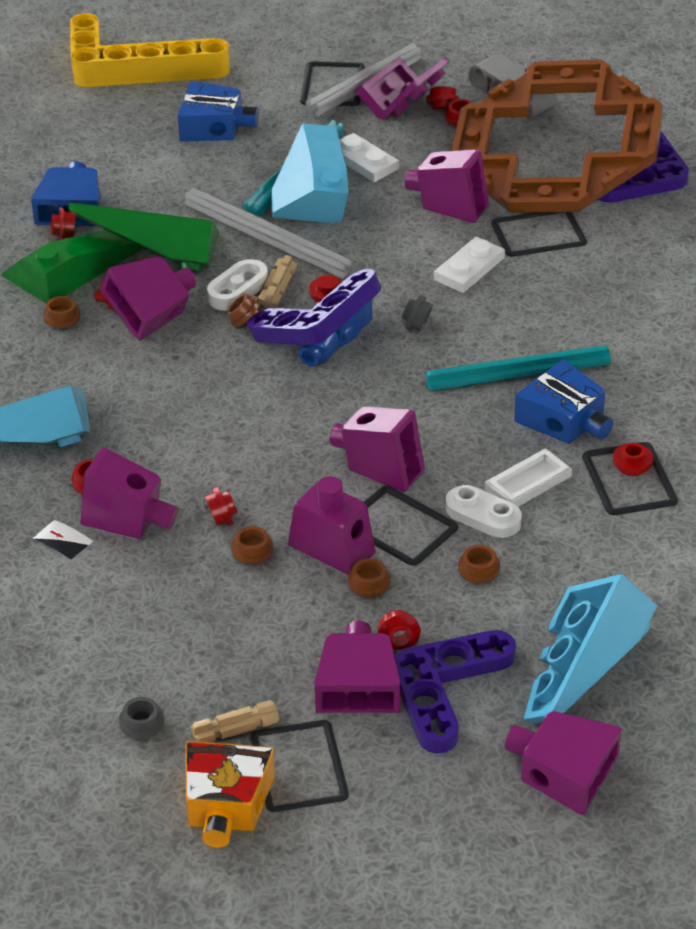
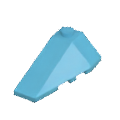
[271,123,349,223]
[0,385,90,449]
[523,574,657,724]

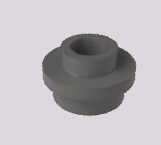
[402,295,433,331]
[119,697,164,739]

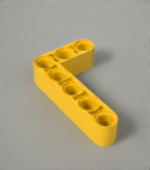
[70,13,230,87]

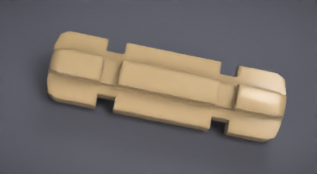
[258,255,297,309]
[191,700,279,743]

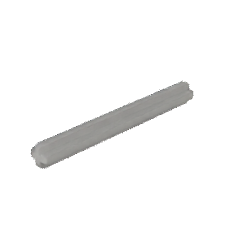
[305,43,422,118]

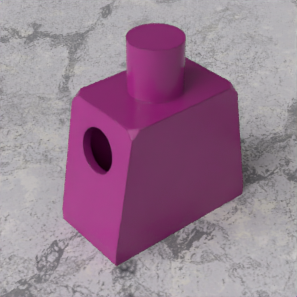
[405,150,489,223]
[101,256,196,341]
[329,406,425,492]
[80,447,179,540]
[288,476,376,575]
[315,620,400,713]
[505,711,622,815]

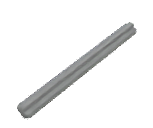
[184,188,355,279]

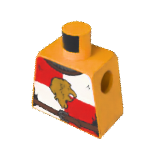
[185,741,275,848]

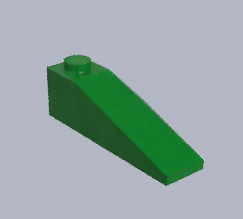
[68,202,219,273]
[2,230,142,303]

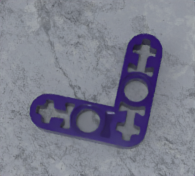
[598,131,689,203]
[246,269,382,345]
[394,630,516,754]

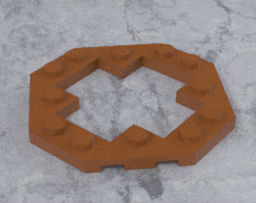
[451,60,663,213]

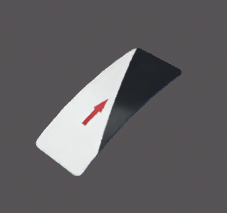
[33,520,93,559]

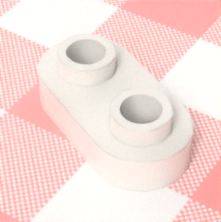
[207,259,268,311]
[446,485,522,538]

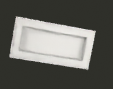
[485,448,572,507]

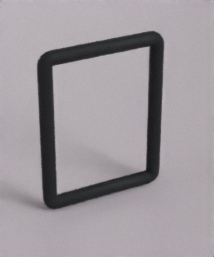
[300,61,365,106]
[491,212,587,257]
[582,442,678,515]
[364,486,458,566]
[250,720,349,812]

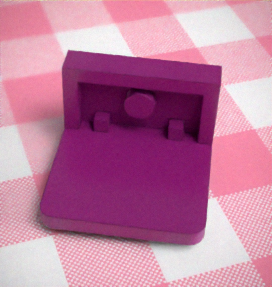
[356,56,450,120]

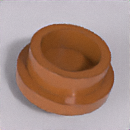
[227,293,261,328]
[43,296,80,328]
[232,526,273,564]
[458,545,500,583]
[348,559,390,597]

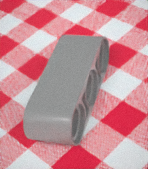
[468,54,557,120]

